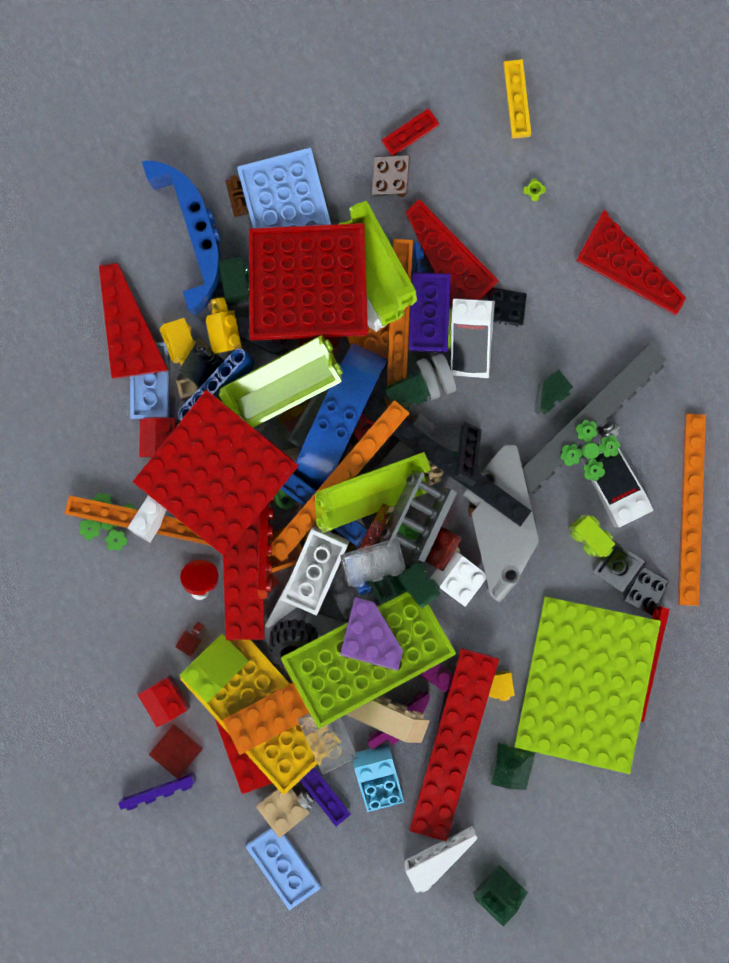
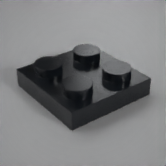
[593,542,647,594]

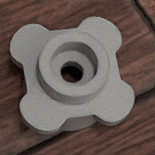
[599,423,620,438]
[297,789,314,809]

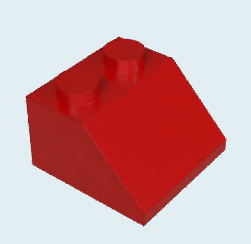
[139,418,178,457]
[138,675,190,727]

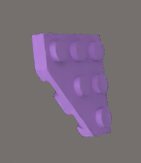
[340,597,403,671]

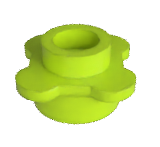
[523,179,546,202]

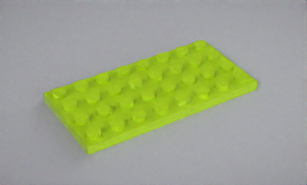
[281,586,456,730]

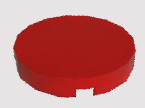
[180,560,219,595]

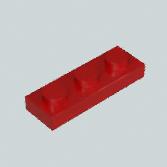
[381,108,439,156]

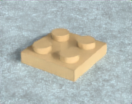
[255,789,310,838]

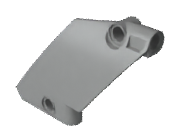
[463,445,539,603]

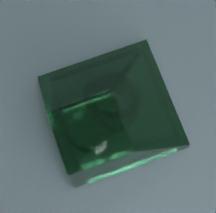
[489,742,536,790]

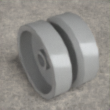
[416,352,457,401]

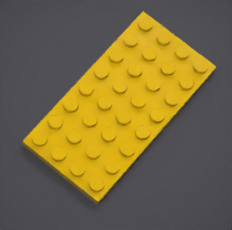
[180,640,341,795]

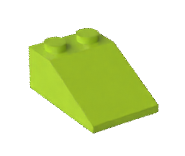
[179,634,249,703]

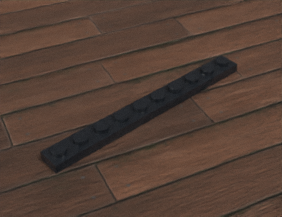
[363,397,532,527]

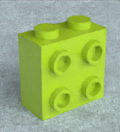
[568,515,615,557]

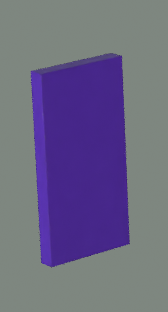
[409,272,450,352]

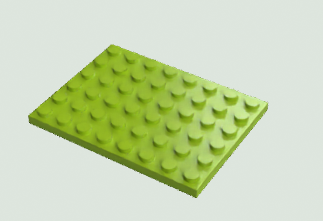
[515,596,661,774]

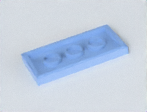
[130,342,170,419]
[246,828,321,910]

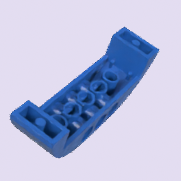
[142,160,223,316]
[294,343,388,490]

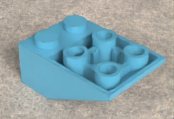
[352,744,404,812]

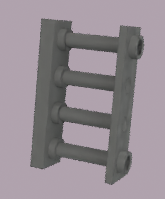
[379,470,457,562]

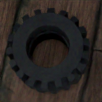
[269,619,318,667]

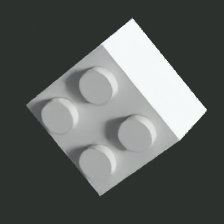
[429,549,486,606]

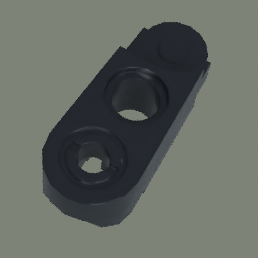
[236,317,287,355]

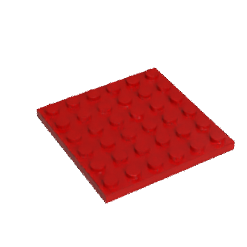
[249,223,368,340]
[132,390,299,557]

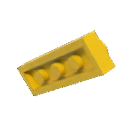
[503,59,531,139]

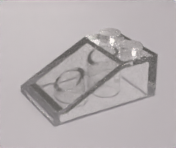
[298,714,358,775]

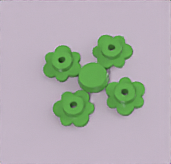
[560,420,620,481]
[79,493,138,551]

